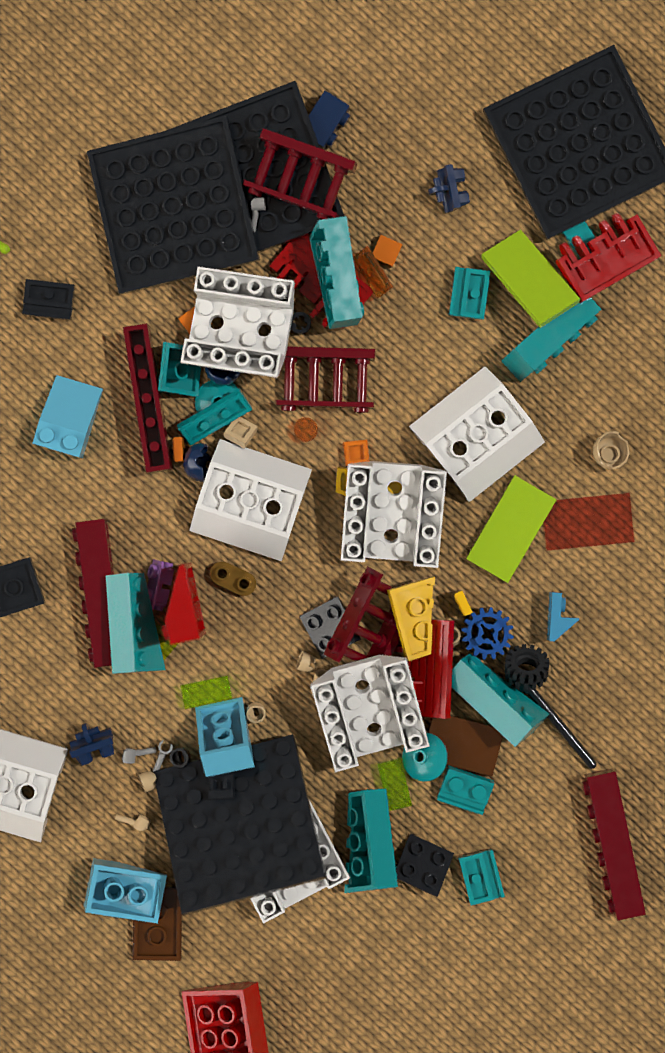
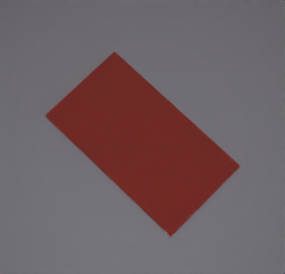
[544,493,634,551]

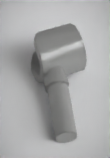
[251,197,266,232]
[152,740,173,772]
[122,747,156,763]

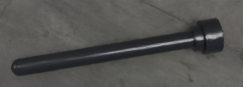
[514,683,597,769]

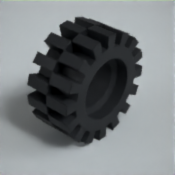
[504,644,550,691]

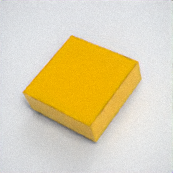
[453,590,473,616]

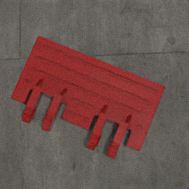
[555,213,662,303]
[269,235,375,329]
[394,619,454,719]

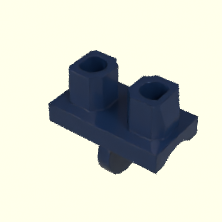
[428,164,470,213]
[69,723,114,766]

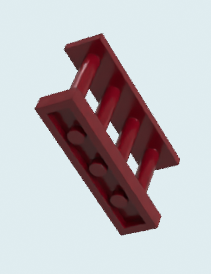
[243,128,358,220]
[276,346,375,413]
[324,566,404,663]

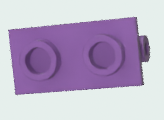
[147,559,175,611]

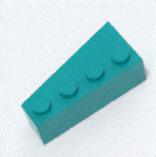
[309,216,364,329]
[501,298,601,382]
[106,573,166,674]
[452,654,549,747]
[344,789,398,893]

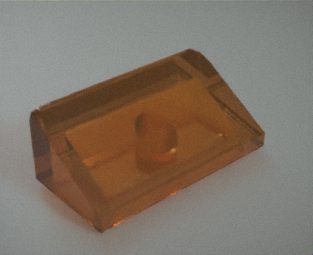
[353,246,393,299]

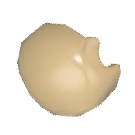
[593,431,630,470]

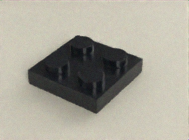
[0,557,46,618]

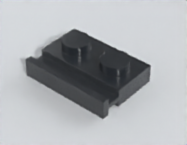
[22,279,75,320]

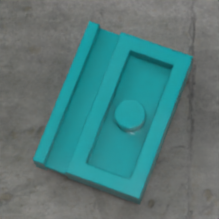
[449,267,491,320]
[437,765,495,815]
[458,848,505,906]

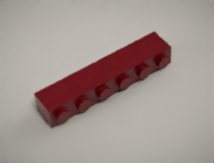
[123,323,173,473]
[72,519,114,668]
[582,769,646,921]

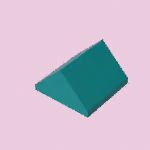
[158,342,201,397]

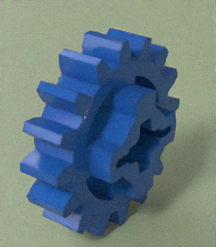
[461,607,514,660]

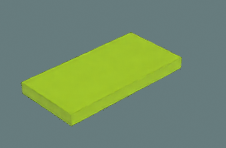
[481,229,580,328]
[466,475,557,583]

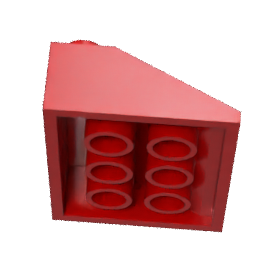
[162,563,206,645]
[181,982,269,1053]

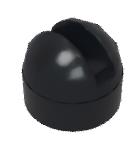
[170,747,191,768]

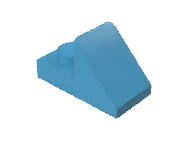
[547,592,580,641]

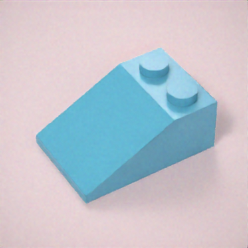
[32,375,103,458]
[195,697,254,777]
[84,858,167,924]

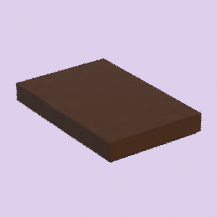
[422,715,503,777]
[133,886,182,961]

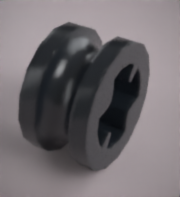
[291,312,311,335]

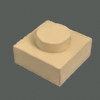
[224,417,258,449]

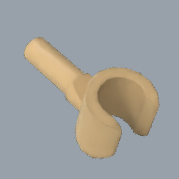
[115,814,151,831]

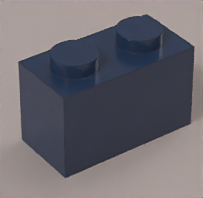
[309,90,351,150]

